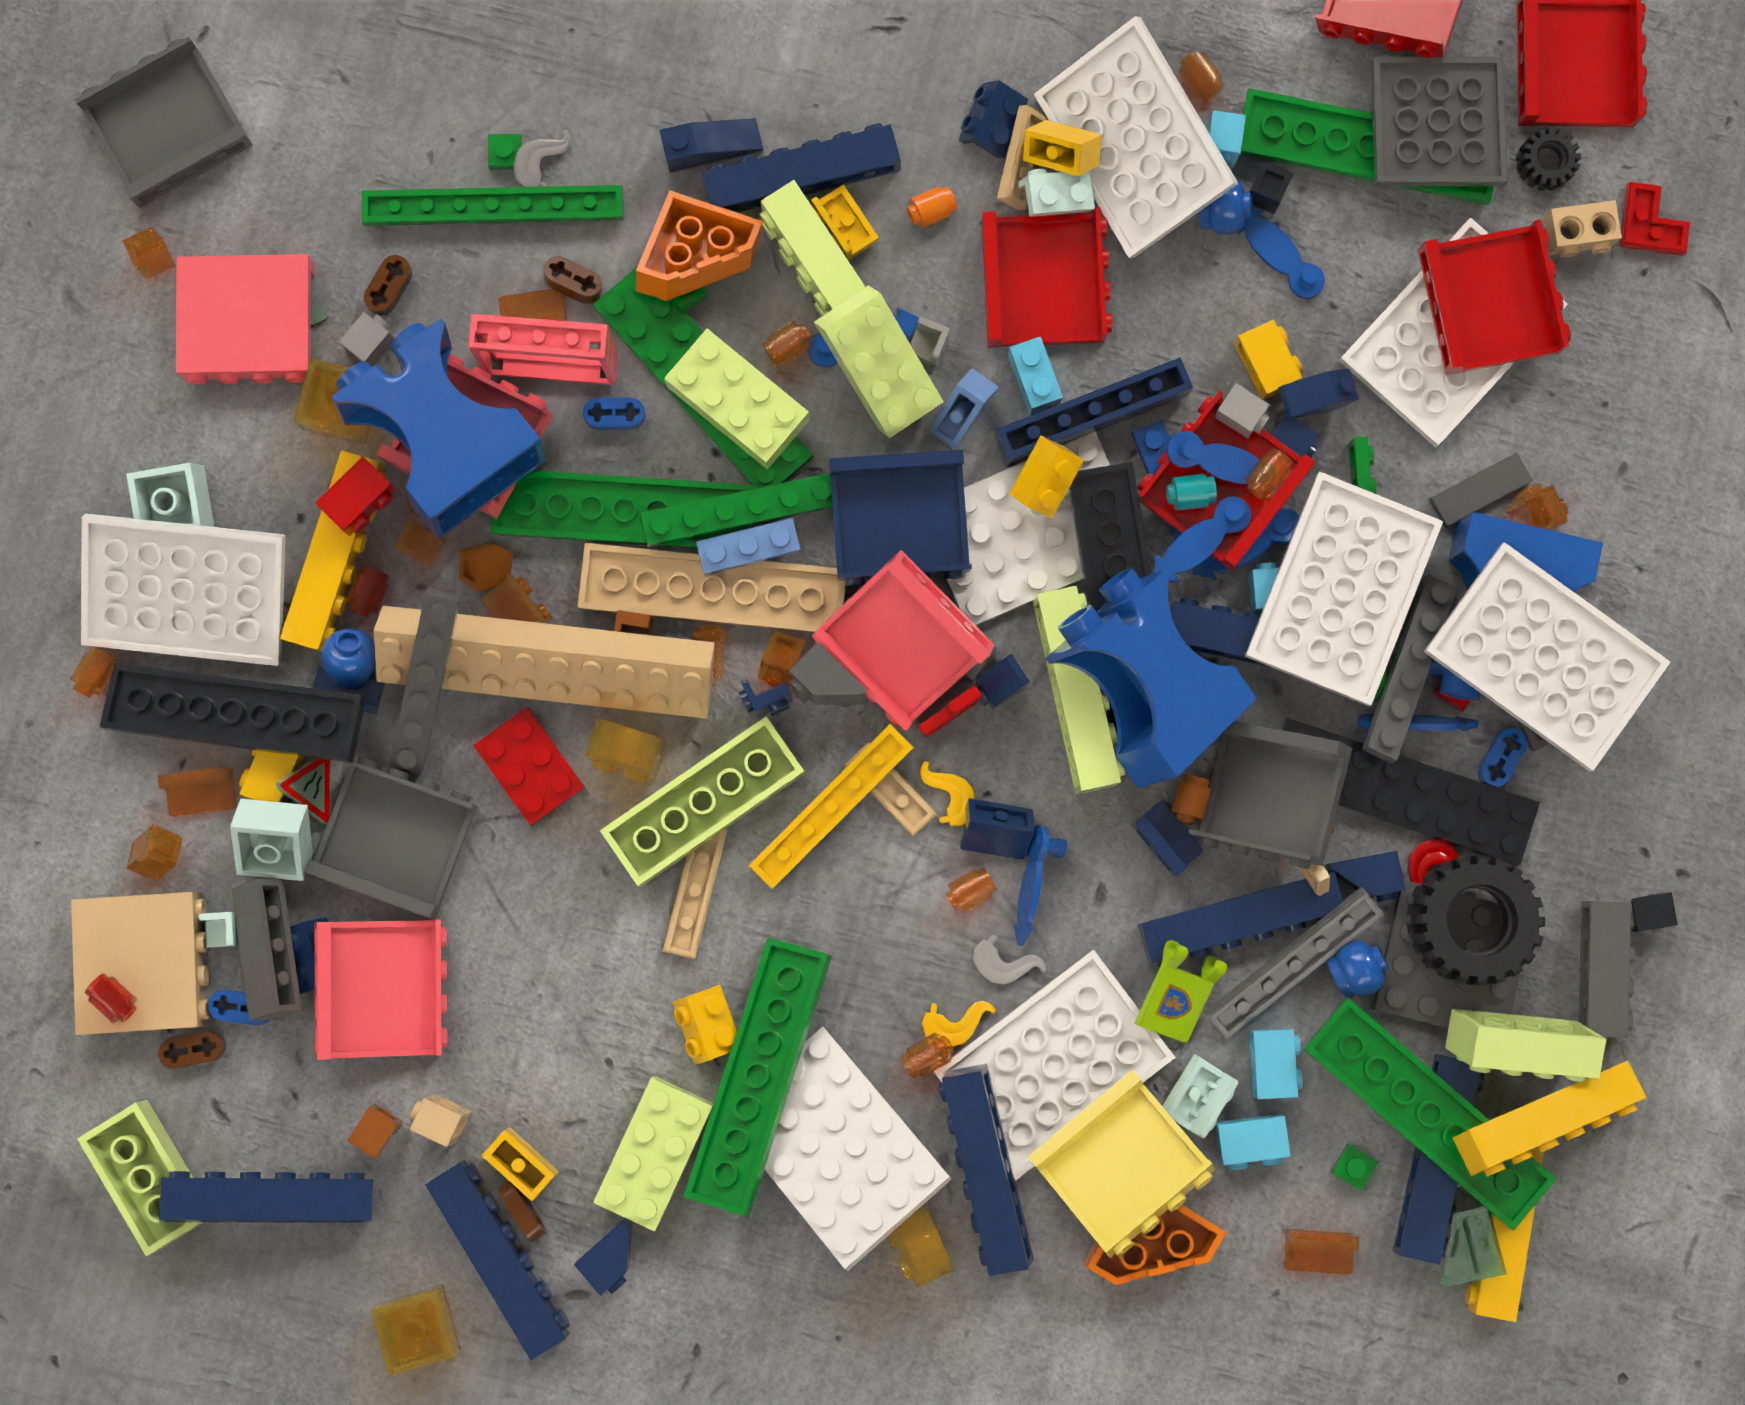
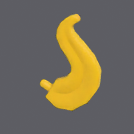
[920,761,975,826]
[922,1001,996,1047]

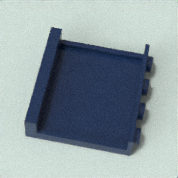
[829,450,972,586]

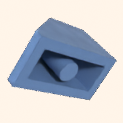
[929,368,999,449]

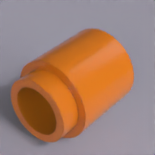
[906,186,957,229]

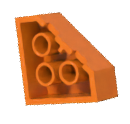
[636,190,763,301]
[1083,1204,1227,1285]

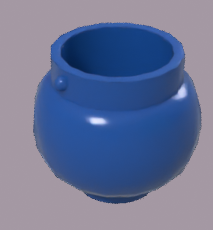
[1199,181,1253,235]
[320,628,376,688]
[1327,940,1389,998]

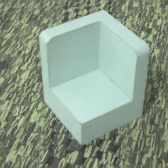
[199,912,239,948]

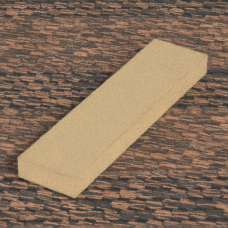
[663,829,728,959]

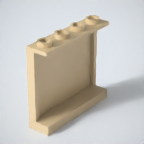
[71,892,210,1035]

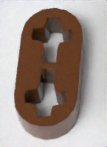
[364,255,412,315]
[543,256,602,304]
[158,1031,226,1068]
[498,1181,547,1243]

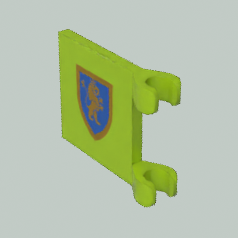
[1134,940,1227,1043]

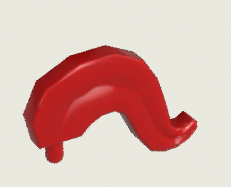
[1407,839,1458,884]

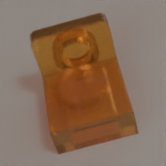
[692,624,728,679]
[758,630,805,688]

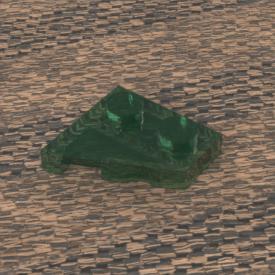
[1439,1207,1507,1288]

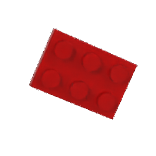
[473,707,586,826]

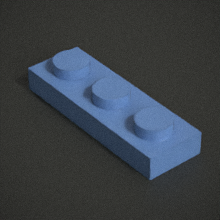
[696,518,801,575]

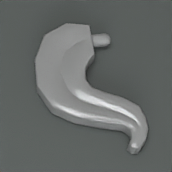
[513,130,571,187]
[972,935,1046,985]

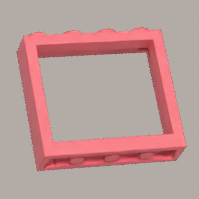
[468,314,619,385]

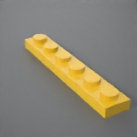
[749,724,914,889]

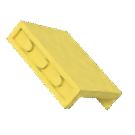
[1028,1070,1215,1258]

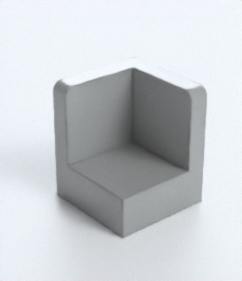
[910,317,950,367]

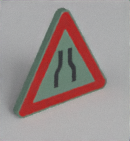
[276,758,331,824]

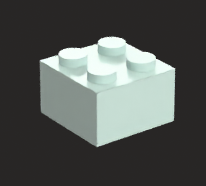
[126,463,214,527]
[230,799,313,881]

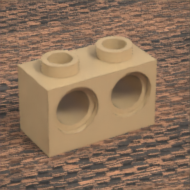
[1542,200,1622,258]
[409,1094,472,1147]

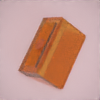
[498,289,568,321]
[158,767,236,817]
[1284,1228,1359,1274]

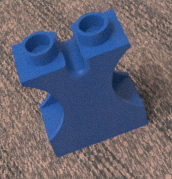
[331,318,545,540]
[1427,512,1603,701]
[1045,567,1257,788]

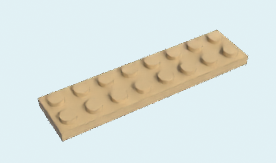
[577,543,846,633]

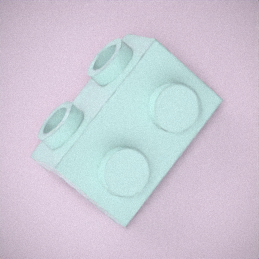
[1018,169,1095,217]
[1162,1054,1238,1139]

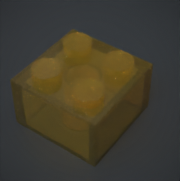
[294,358,371,445]
[585,718,667,784]
[887,1203,954,1288]
[370,1284,461,1376]

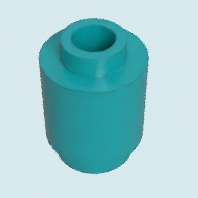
[1166,474,1217,510]

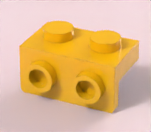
[811,184,879,260]
[673,985,737,1065]

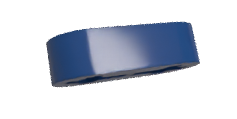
[583,397,646,430]
[1478,728,1527,787]
[208,990,270,1025]

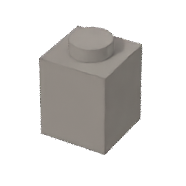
[339,312,394,367]
[1215,383,1270,439]

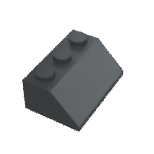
[789,642,866,705]

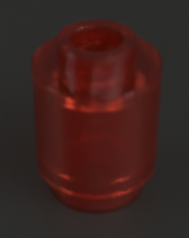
[346,566,389,618]
[84,973,137,1023]

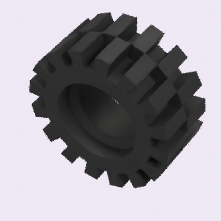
[1516,127,1581,191]

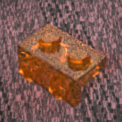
[1506,483,1568,531]
[481,572,553,624]

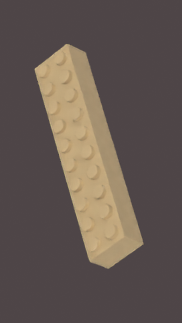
[374,606,715,719]

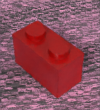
[315,456,397,536]

